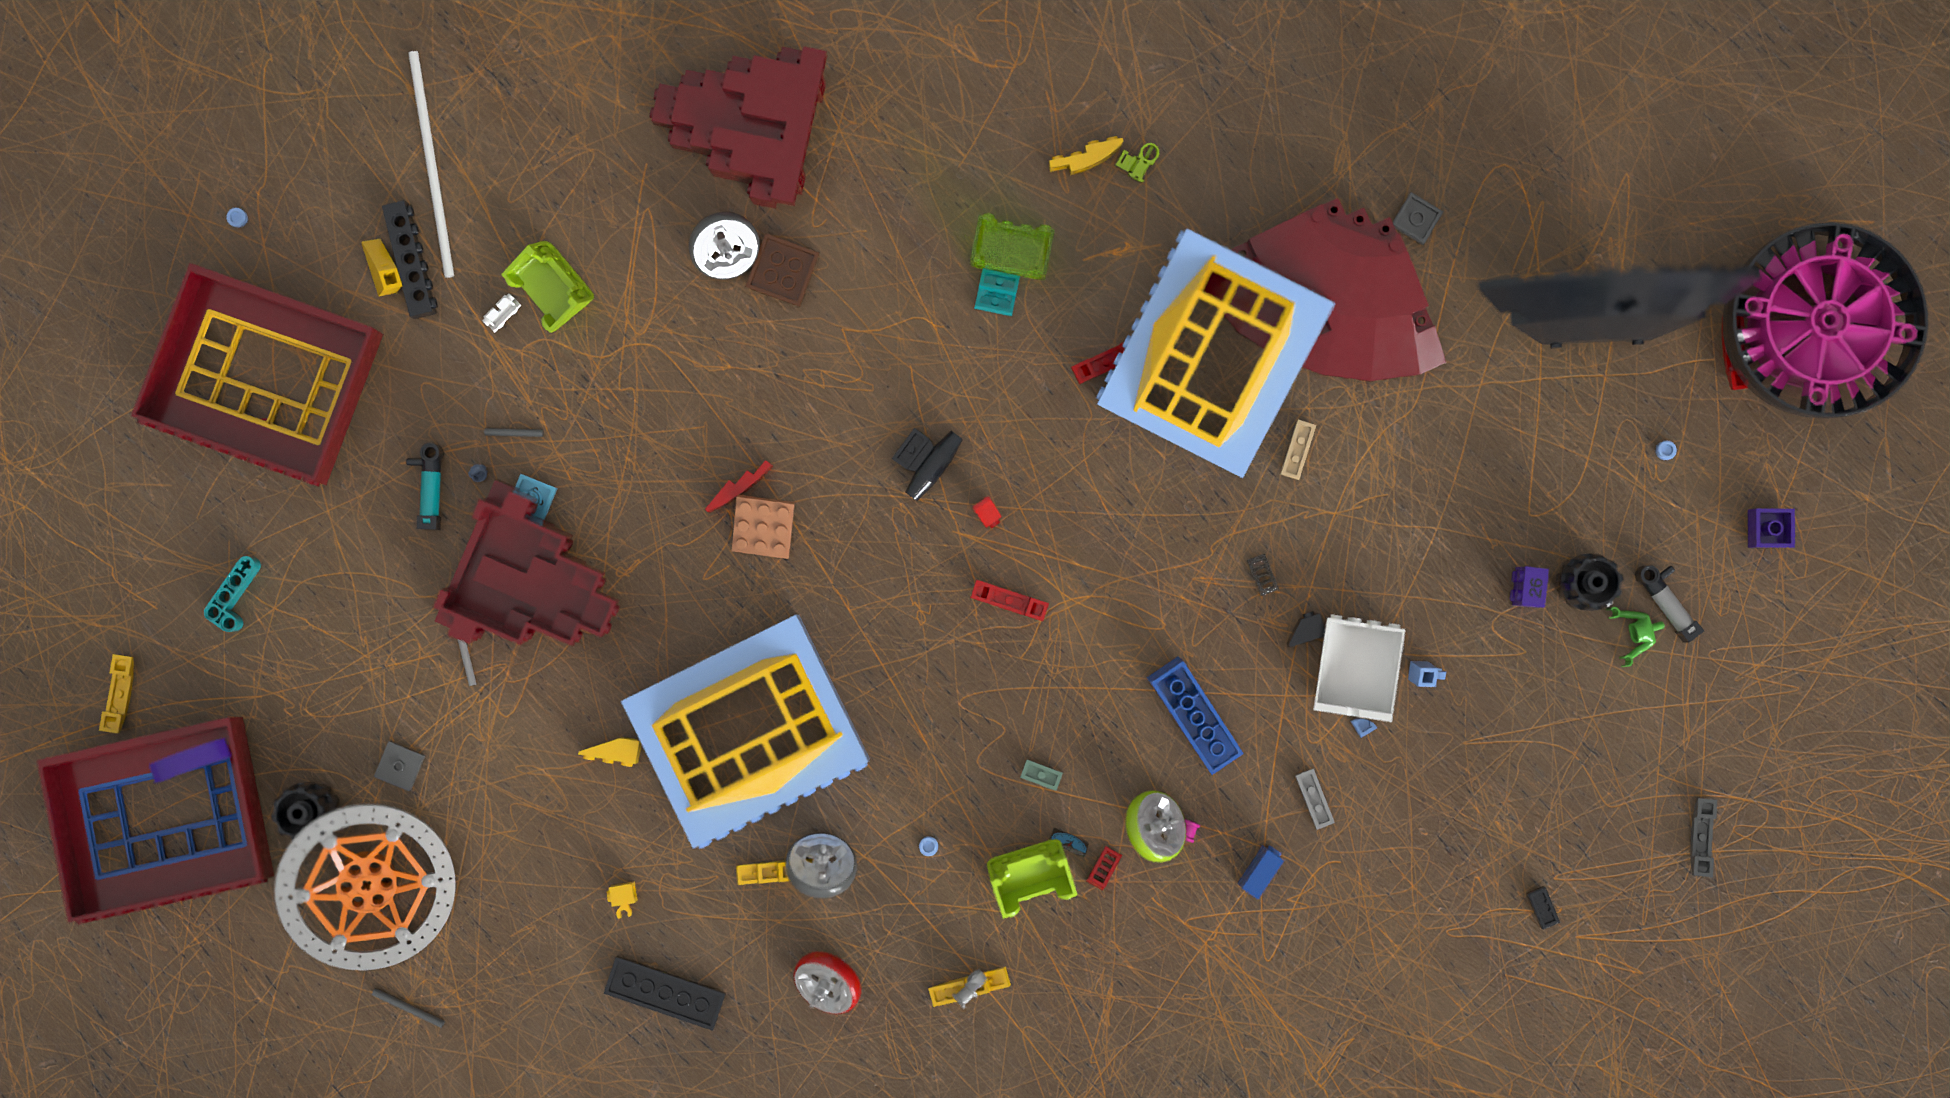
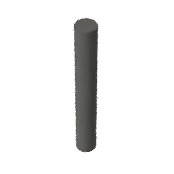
[484,428,543,437]

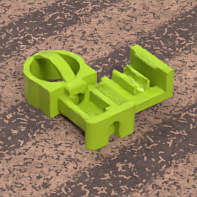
[1115,143,1159,183]

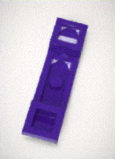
[149,738,231,783]

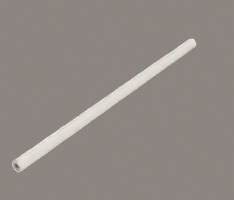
[408,51,454,278]

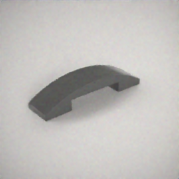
[1690,798,1717,877]

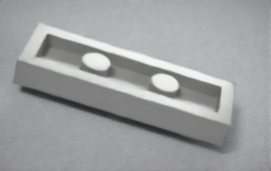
[1295,768,1335,830]

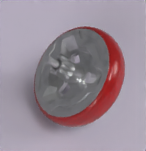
[793,951,861,1014]

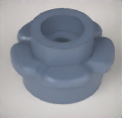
[468,464,487,482]

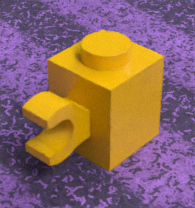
[607,881,638,919]

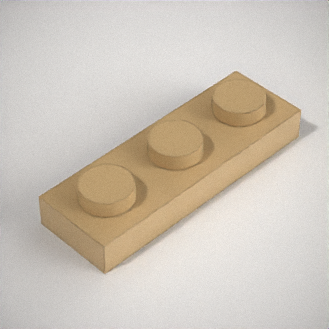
[1280,420,1316,480]

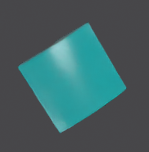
[974,268,1020,316]

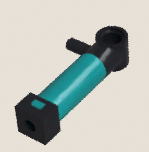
[406,443,444,530]

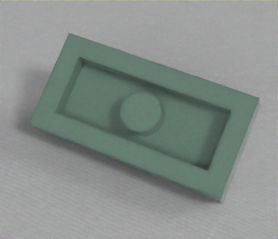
[1020,759,1063,791]

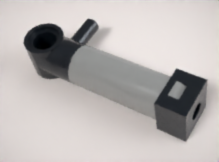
[1635,565,1704,643]

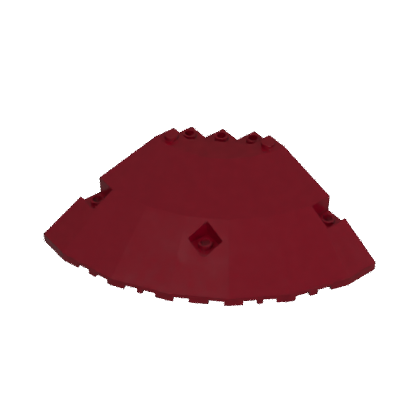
[1202,198,1446,382]

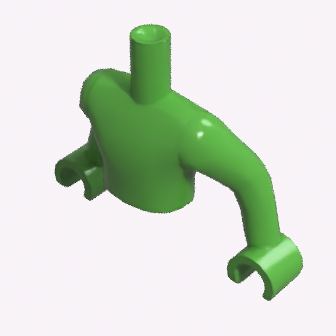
[1606,607,1665,667]

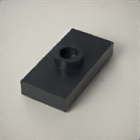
[1526,886,1561,930]

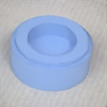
[226,208,248,228]
[1655,441,1677,460]
[919,836,938,856]

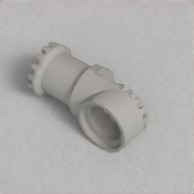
[952,969,987,1009]

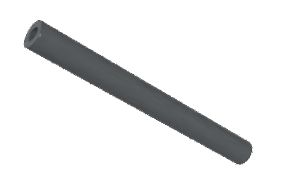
[372,988,445,1028]

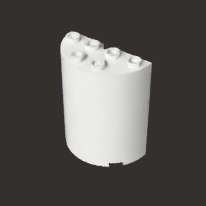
[1314,614,1405,722]

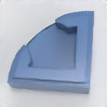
[1350,718,1377,738]

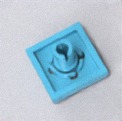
[515,474,558,520]

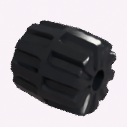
[1556,553,1624,611]
[271,782,340,840]

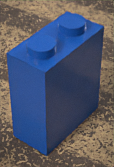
[1237,845,1284,899]

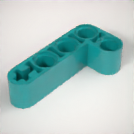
[204,556,261,632]

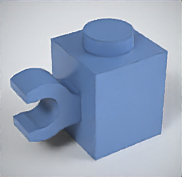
[1408,661,1446,687]

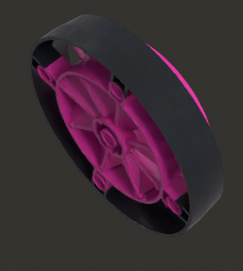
[1722,222,1928,419]

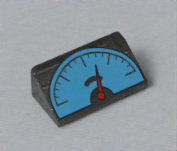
[1049,828,1089,857]

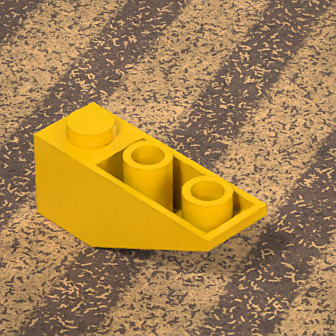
[361,239,402,296]
[578,737,642,767]

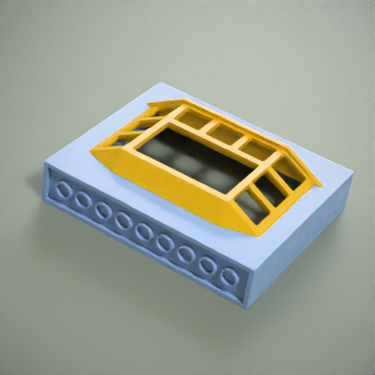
[1096,228,1335,478]
[621,615,870,849]

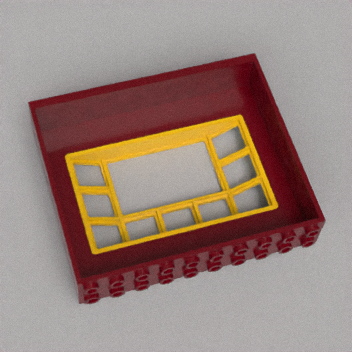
[131,263,383,487]

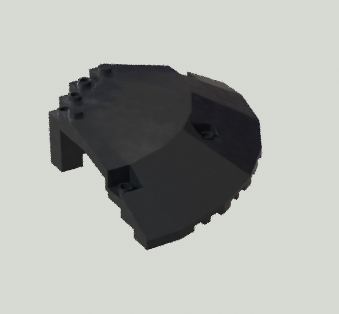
[1478,265,1761,349]

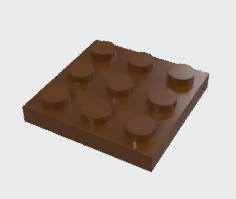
[746,233,820,307]

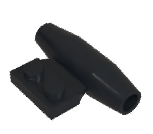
[892,428,963,501]

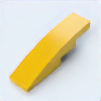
[736,858,814,885]
[928,966,1011,1007]

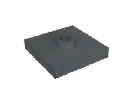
[1392,192,1444,245]
[374,741,426,791]

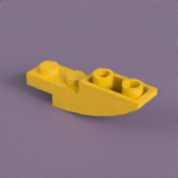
[1049,136,1123,175]

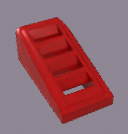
[1086,846,1122,890]

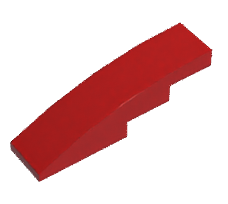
[704,460,773,513]

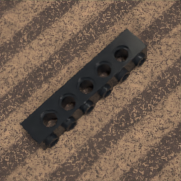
[382,200,438,319]

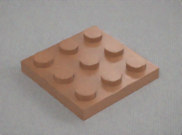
[732,495,795,559]

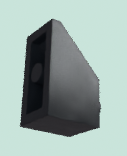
[1286,611,1325,647]

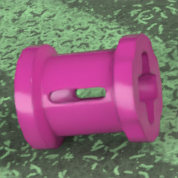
[1185,819,1200,843]

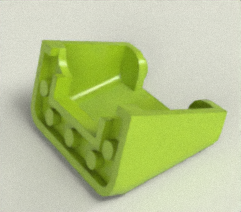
[501,241,594,333]

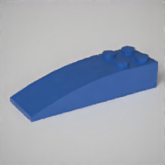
[1146,656,1244,775]

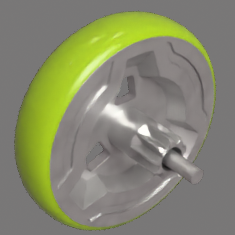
[1126,790,1186,862]

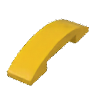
[99,654,134,733]

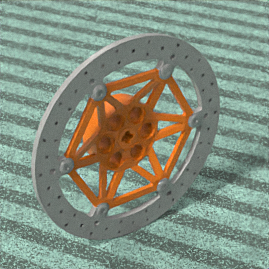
[275,804,455,970]

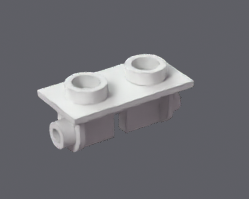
[482,294,521,333]

